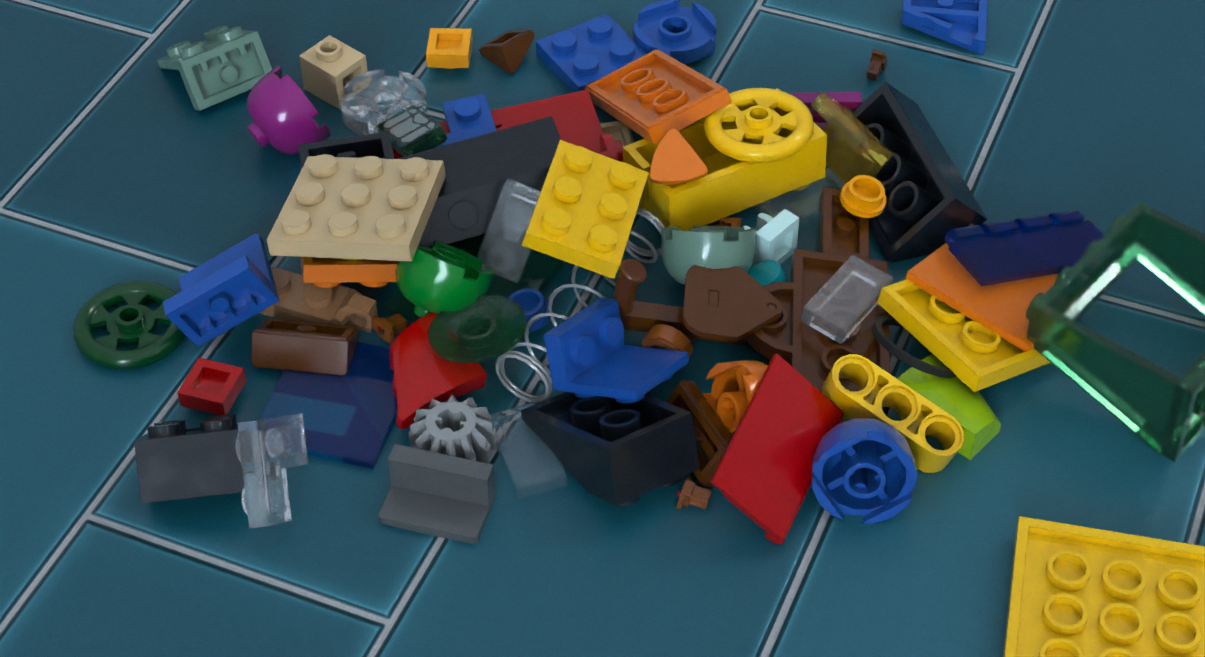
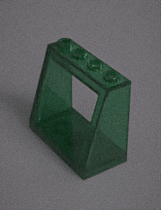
[1026,202,1205,462]

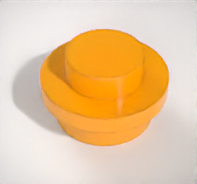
[840,175,887,218]

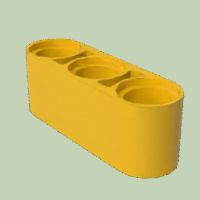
[821,354,964,473]

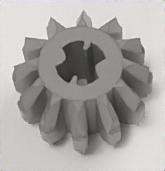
[409,394,496,464]

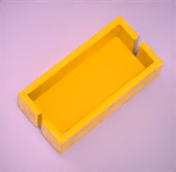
[623,88,827,231]

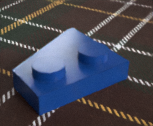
[901,0,987,54]

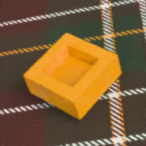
[426,28,473,69]

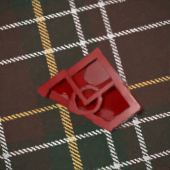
[389,313,487,430]

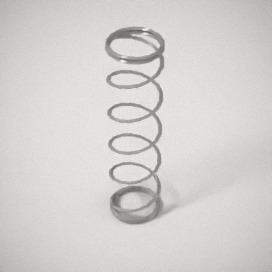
[495,207,664,403]

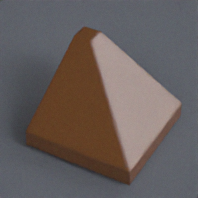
[479,29,535,73]

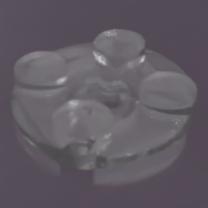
[340,70,428,135]

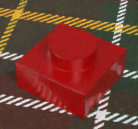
[177,358,246,415]

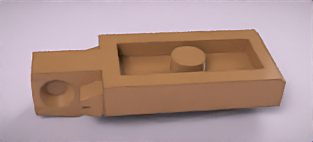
[260,266,378,333]

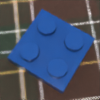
[536,14,647,93]

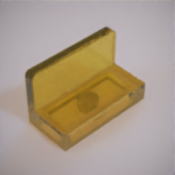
[811,92,893,184]

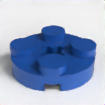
[633,0,717,64]

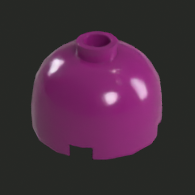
[247,66,331,155]

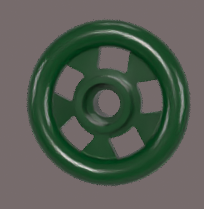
[74,281,186,369]

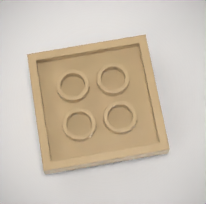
[267,154,446,262]

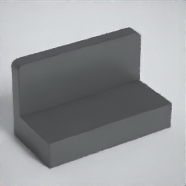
[379,444,496,544]

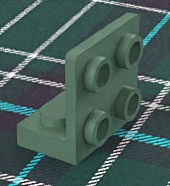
[157,25,272,111]

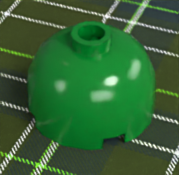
[395,237,495,318]

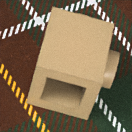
[299,35,370,110]

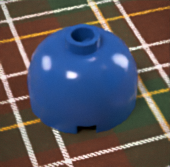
[812,418,918,524]

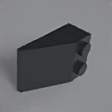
[521,392,700,506]

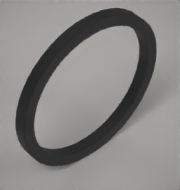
[872,315,957,378]

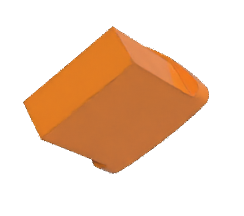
[650,128,708,185]

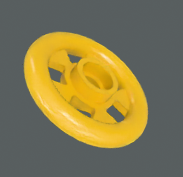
[704,88,814,163]

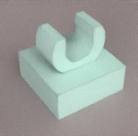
[743,209,799,265]

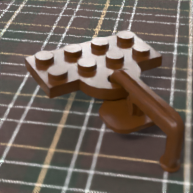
[613,249,890,416]

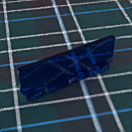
[945,210,1124,286]

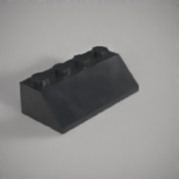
[827,82,987,263]
[397,116,561,249]

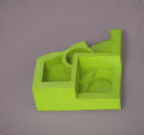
[897,354,1001,460]

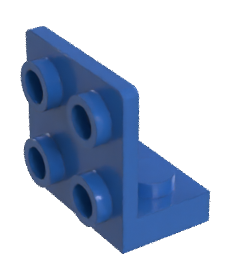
[163,233,280,347]
[544,298,689,404]

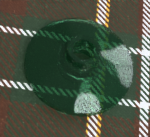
[428,295,526,363]

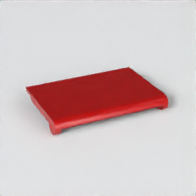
[710,354,844,544]

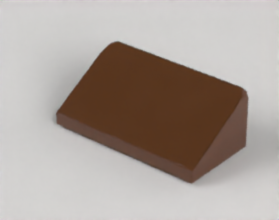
[252,318,360,375]

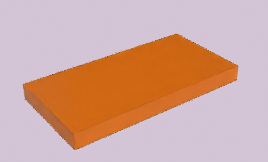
[585,49,732,144]

